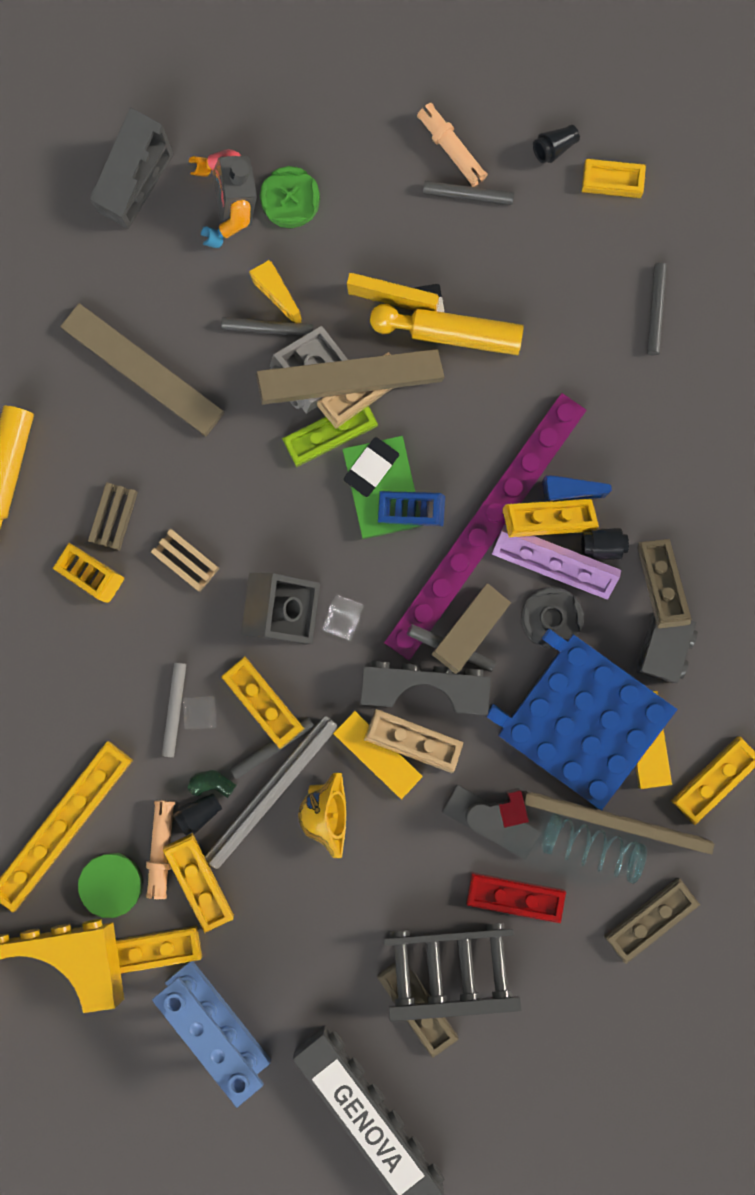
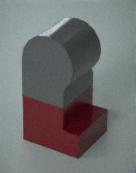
[465,788,529,833]

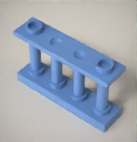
[152,961,271,1108]

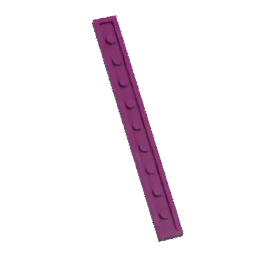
[384,393,587,661]

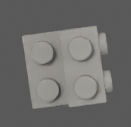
[270,326,348,414]

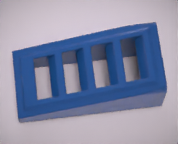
[542,475,612,502]
[378,491,445,527]

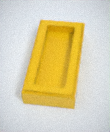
[581,159,646,198]

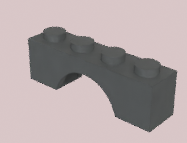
[361,661,491,715]

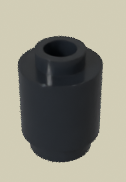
[581,528,629,560]

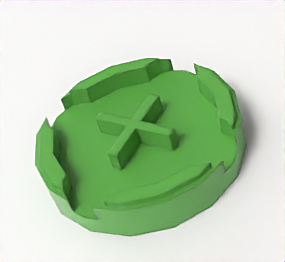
[260,166,320,228]
[78,853,143,918]

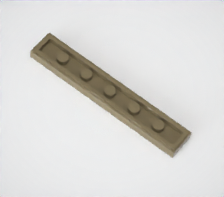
[60,303,224,437]
[256,349,445,405]
[522,790,715,855]

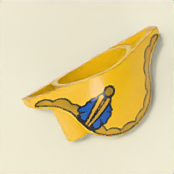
[298,772,346,858]

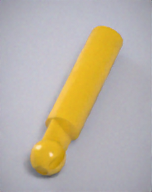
[370,304,524,355]
[0,405,34,529]

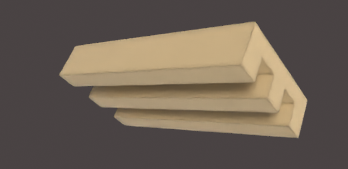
[151,529,220,592]

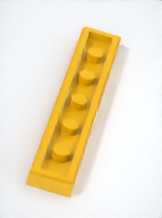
[0,741,133,913]

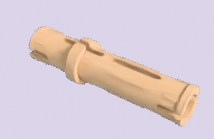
[417,103,488,187]
[146,800,175,899]

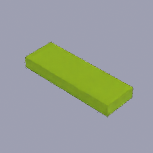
[282,406,378,467]

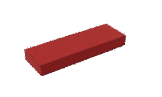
[466,872,566,923]

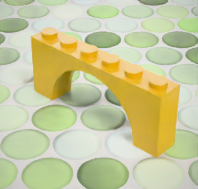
[0,919,124,1013]

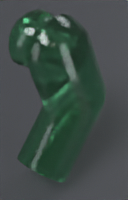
[188,770,237,798]

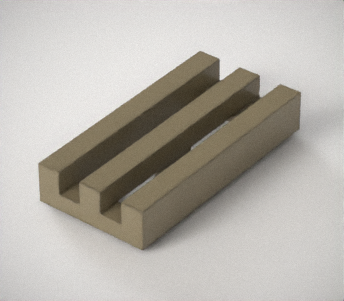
[88,482,138,551]

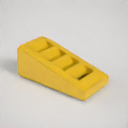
[249,260,302,323]
[52,543,124,603]

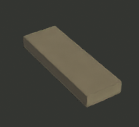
[637,539,692,629]
[432,583,511,674]
[604,877,700,964]
[377,962,459,1058]

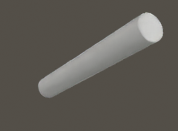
[162,663,187,757]

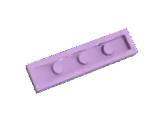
[492,525,621,600]

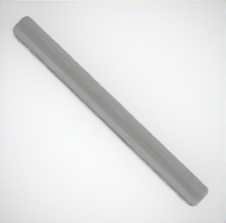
[205,716,338,869]

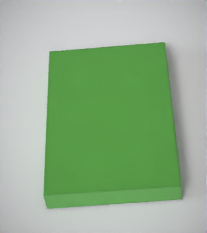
[343,436,422,539]

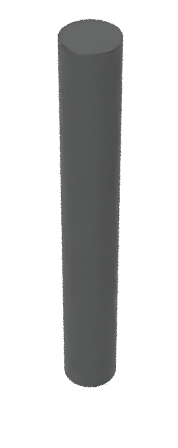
[423,181,514,205]
[647,263,667,355]
[221,317,313,336]
[407,624,496,672]
[230,716,315,779]

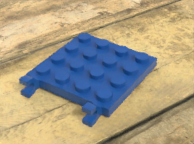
[486,628,678,811]

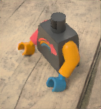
[189,149,257,248]

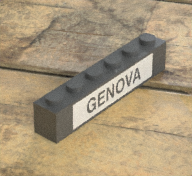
[293,1026,445,1195]

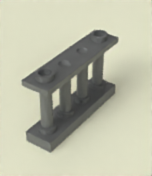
[384,923,522,1022]

